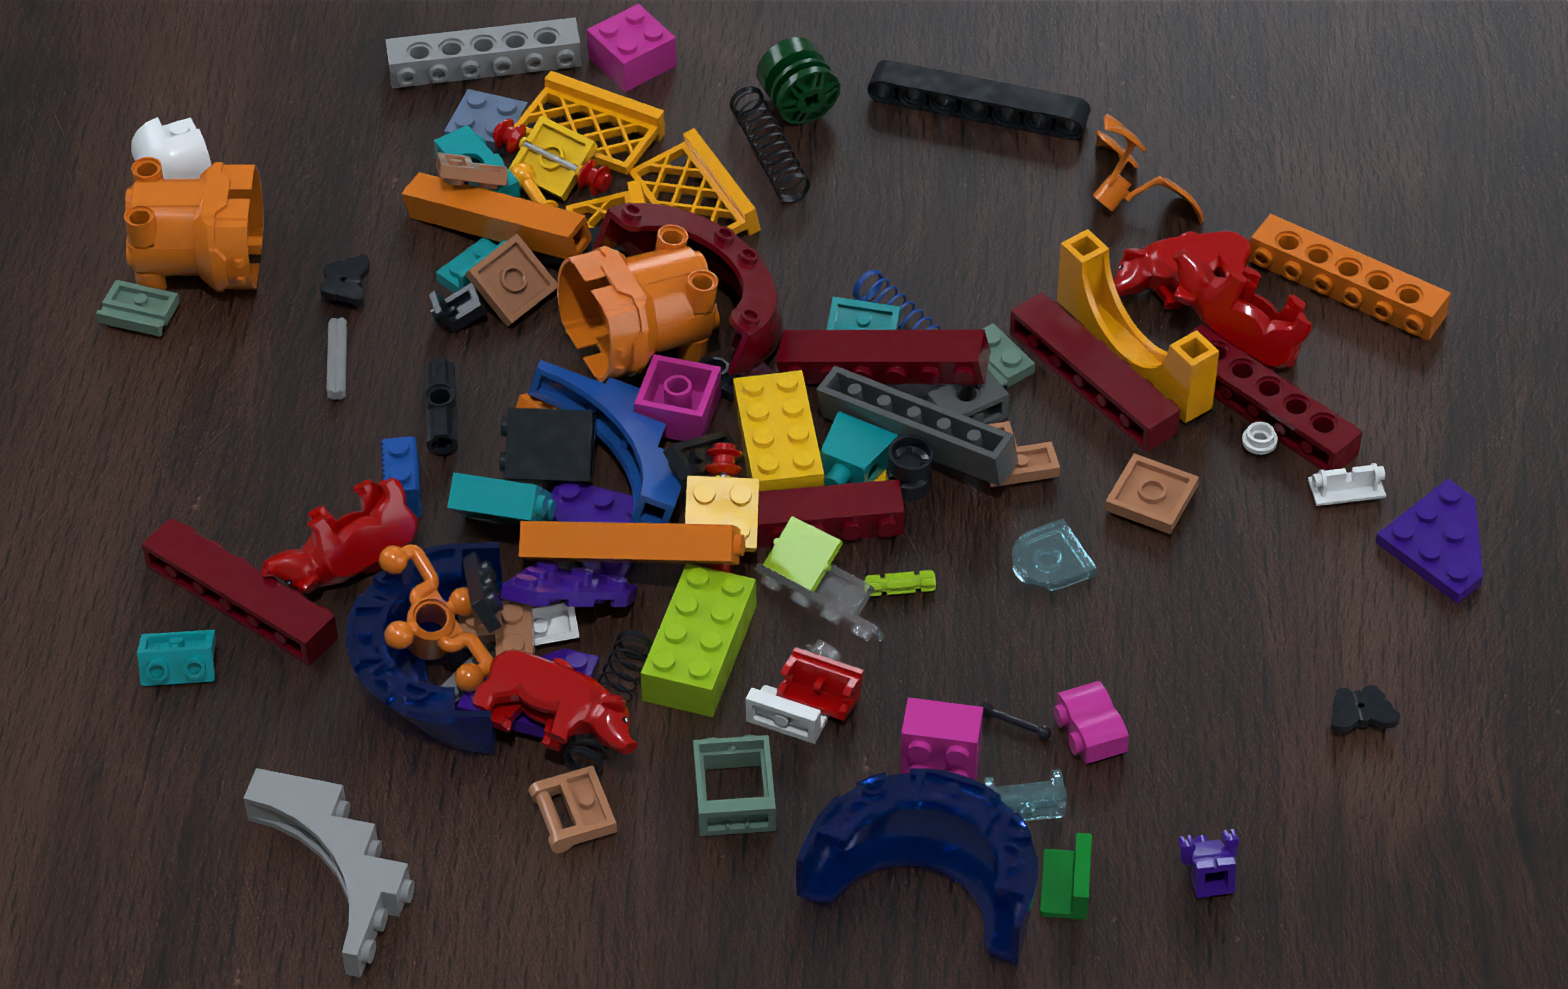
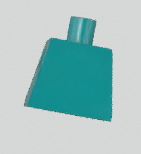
[820,412,898,486]

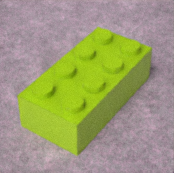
[641,563,757,717]

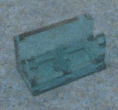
[983,769,1067,825]

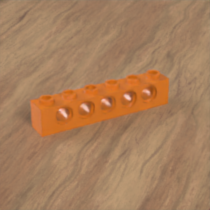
[1248,213,1451,341]

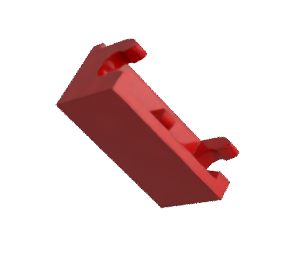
[776,647,864,721]

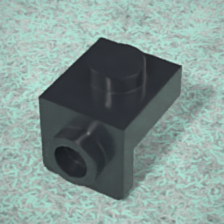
[429,283,487,333]

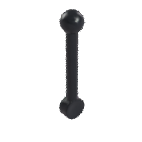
[979,702,1051,740]

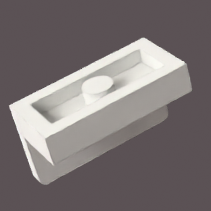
[533,599,579,645]
[746,685,829,744]

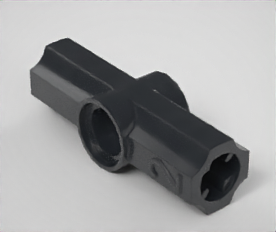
[424,357,458,455]

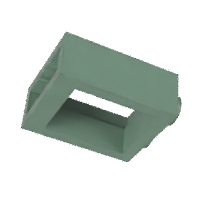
[693,735,776,836]

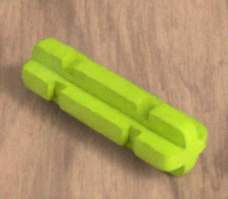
[864,570,936,597]

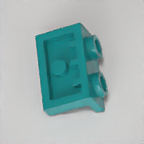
[436,237,507,293]
[827,296,901,330]
[137,630,216,686]

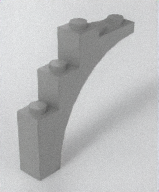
[244,768,415,978]

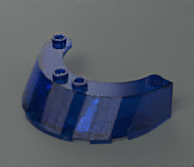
[346,542,503,753]
[796,768,1038,964]

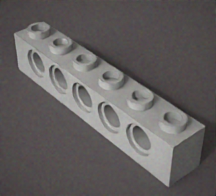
[385,17,582,88]

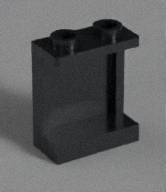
[499,407,597,484]

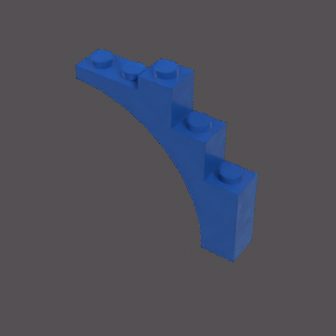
[528,360,683,523]

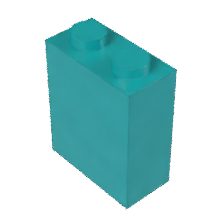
[447,472,556,525]

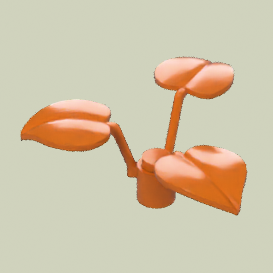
[1093,114,1204,225]

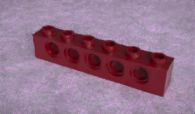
[1186,324,1363,471]

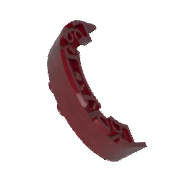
[592,203,783,376]

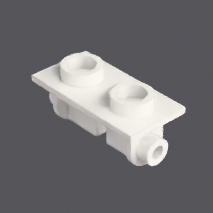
[1308,463,1386,506]

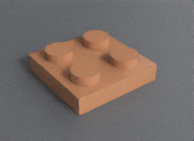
[465,233,557,327]
[1105,453,1199,534]

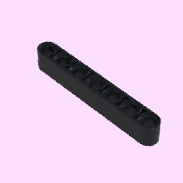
[867,60,1091,140]

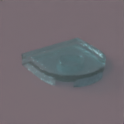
[1012,518,1097,590]

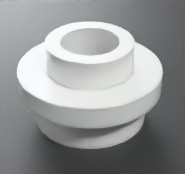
[1242,422,1278,455]

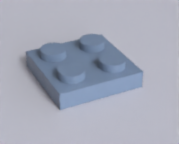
[444,89,528,154]

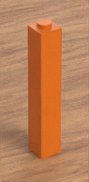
[401,172,592,259]
[519,521,745,565]

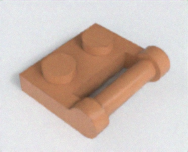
[528,765,617,853]

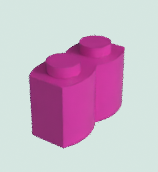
[1053,681,1129,764]

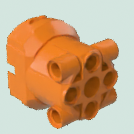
[124,157,264,292]
[557,224,720,382]

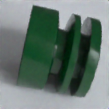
[756,37,840,124]

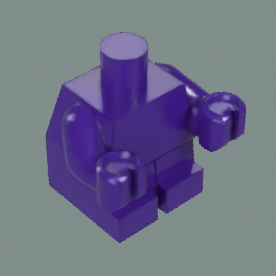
[1178,829,1240,898]

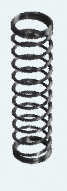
[730,86,810,202]
[563,630,653,774]

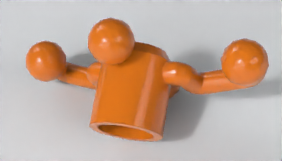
[379,544,493,693]

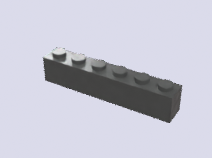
[816,366,1018,486]

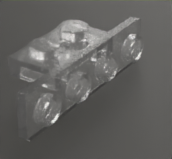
[754,563,886,642]

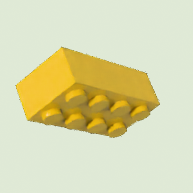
[733,370,824,491]

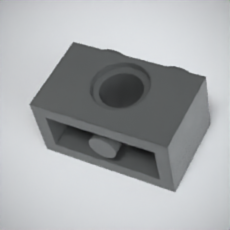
[927,369,1009,424]

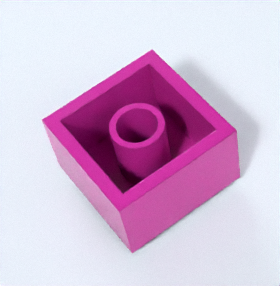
[587,3,677,92]
[634,354,721,441]
[900,697,983,789]

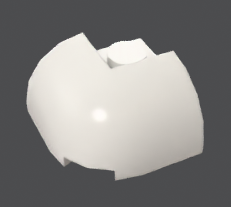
[131,117,212,178]

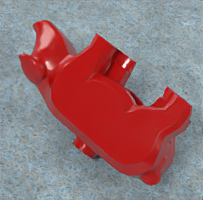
[1113,231,1256,310]
[1172,250,1312,369]
[261,477,419,594]
[473,649,638,754]

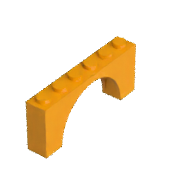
[1057,229,1219,423]

